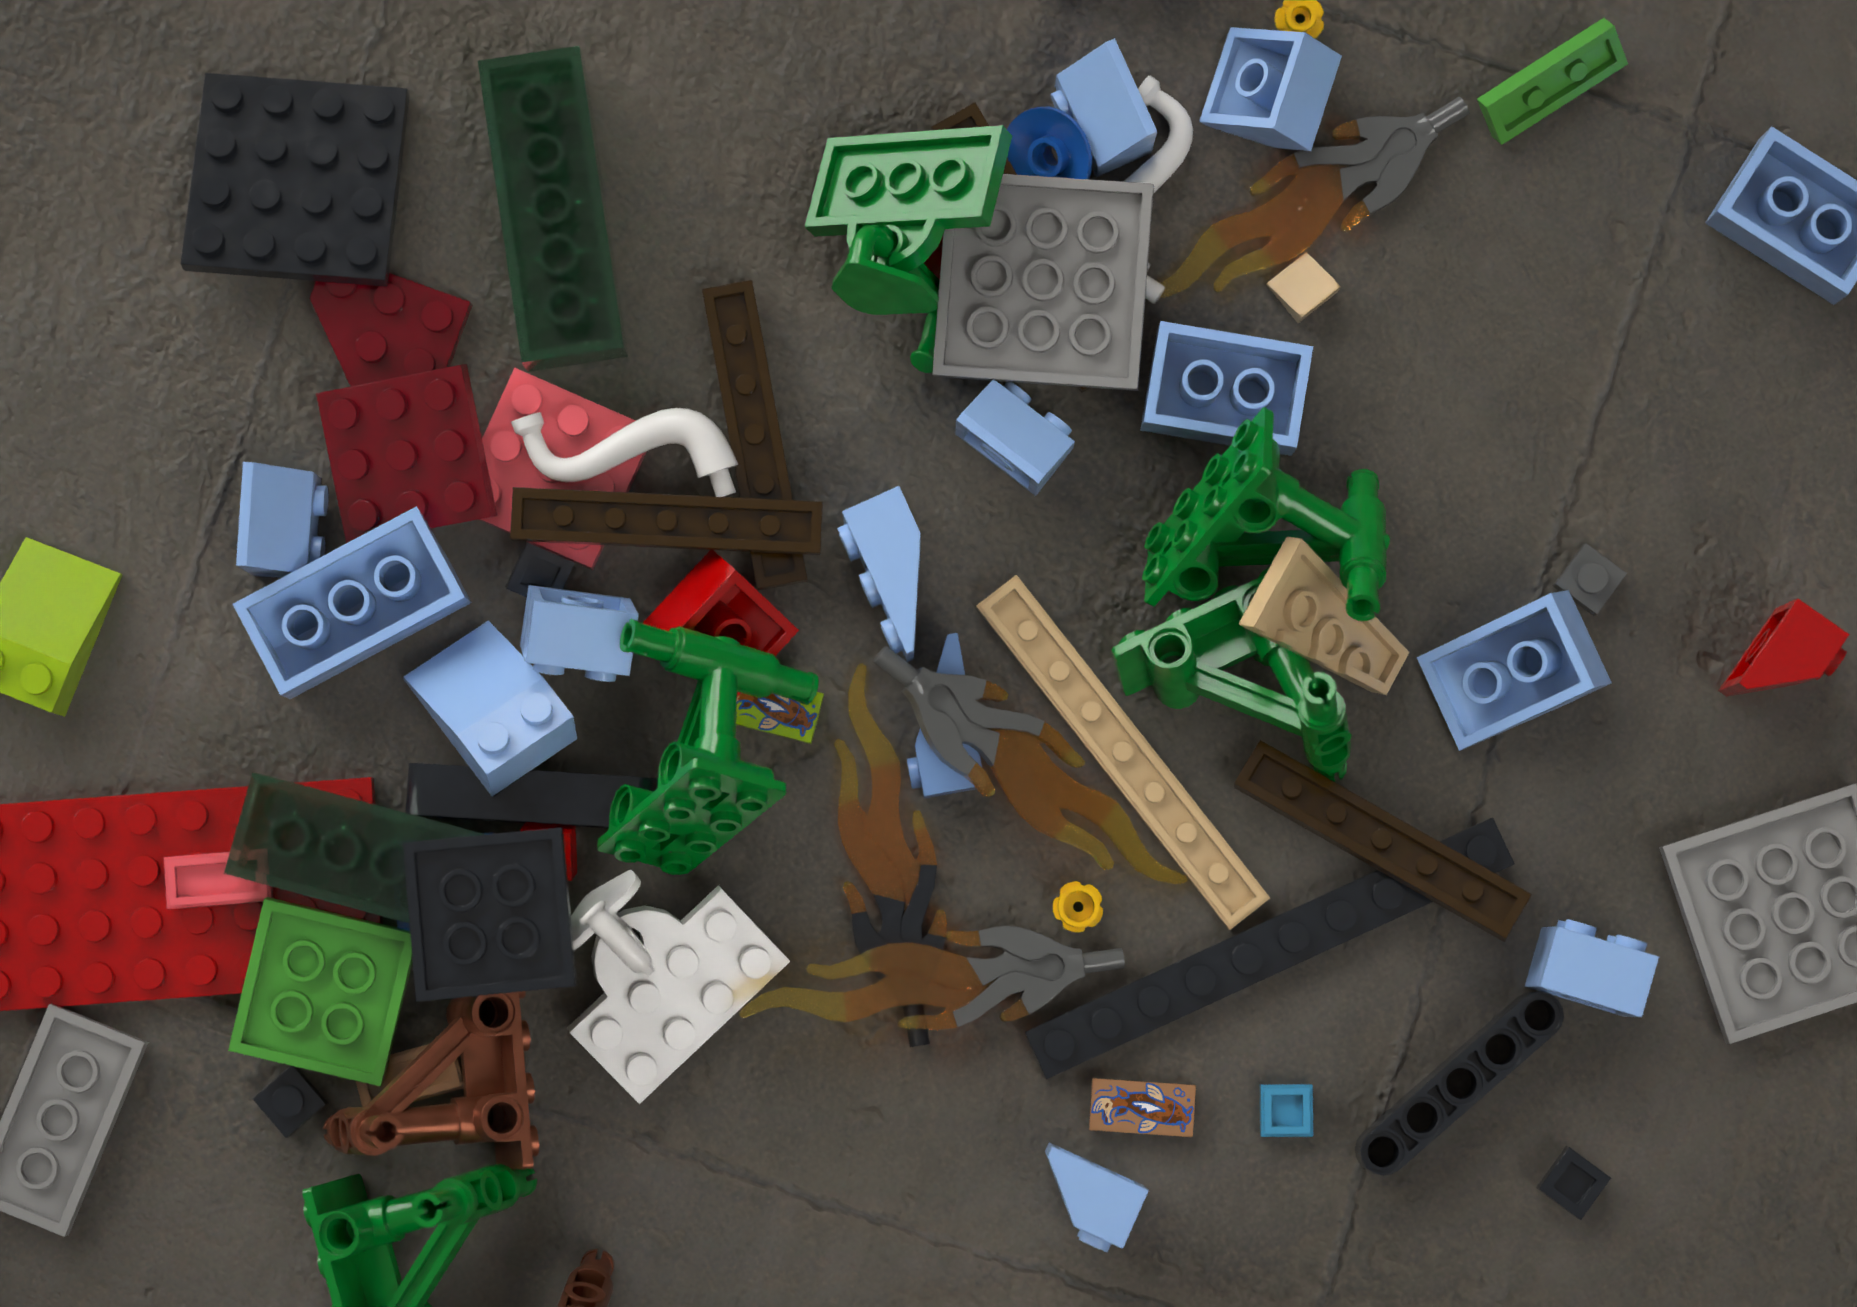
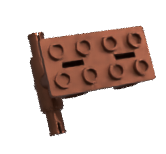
[323,991,539,1169]

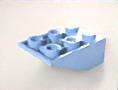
[837,486,921,662]

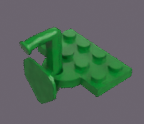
[804,125,1012,373]

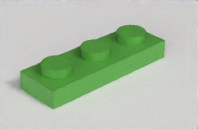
[1477,18,1628,145]

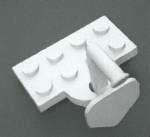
[567,870,791,1104]

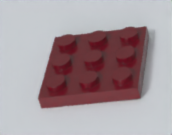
[316,364,497,543]

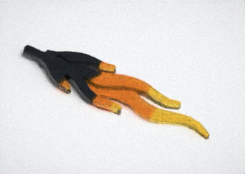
[834,663,947,1047]

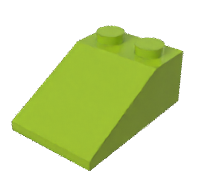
[0,537,123,717]

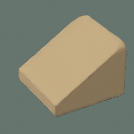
[1266,252,1340,323]

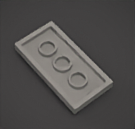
[0,1004,149,1237]

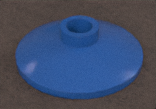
[1007,106,1092,179]

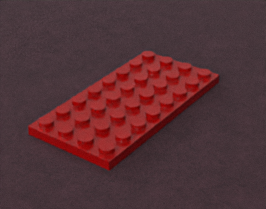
[0,777,383,1011]

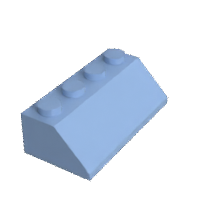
[233,506,472,699]

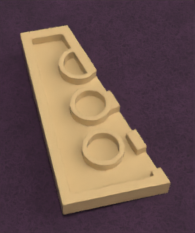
[1239,537,1409,695]

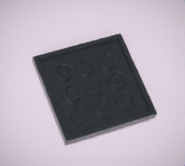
[180,73,410,287]

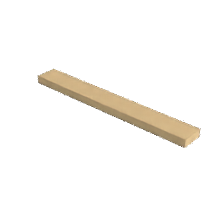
[976,575,1270,930]

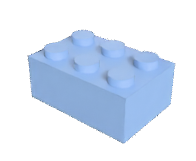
[1705,126,1857,305]
[1140,321,1313,456]

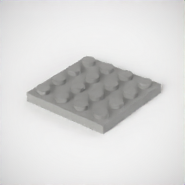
[932,174,1154,391]
[1659,783,1857,1044]

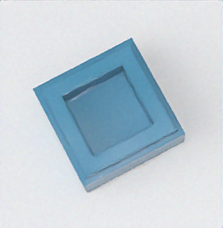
[1259,1084,1313,1137]

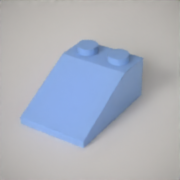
[1417,590,1612,751]
[404,620,577,796]

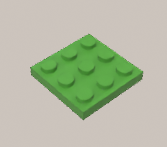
[228,897,413,1087]

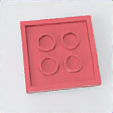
[478,367,646,570]

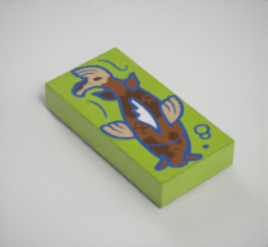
[736,692,824,744]

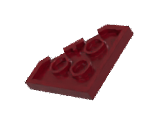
[310,273,473,386]

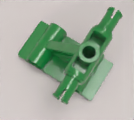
[1142,407,1390,621]
[1111,567,1352,783]
[597,619,819,875]
[302,1164,537,1307]

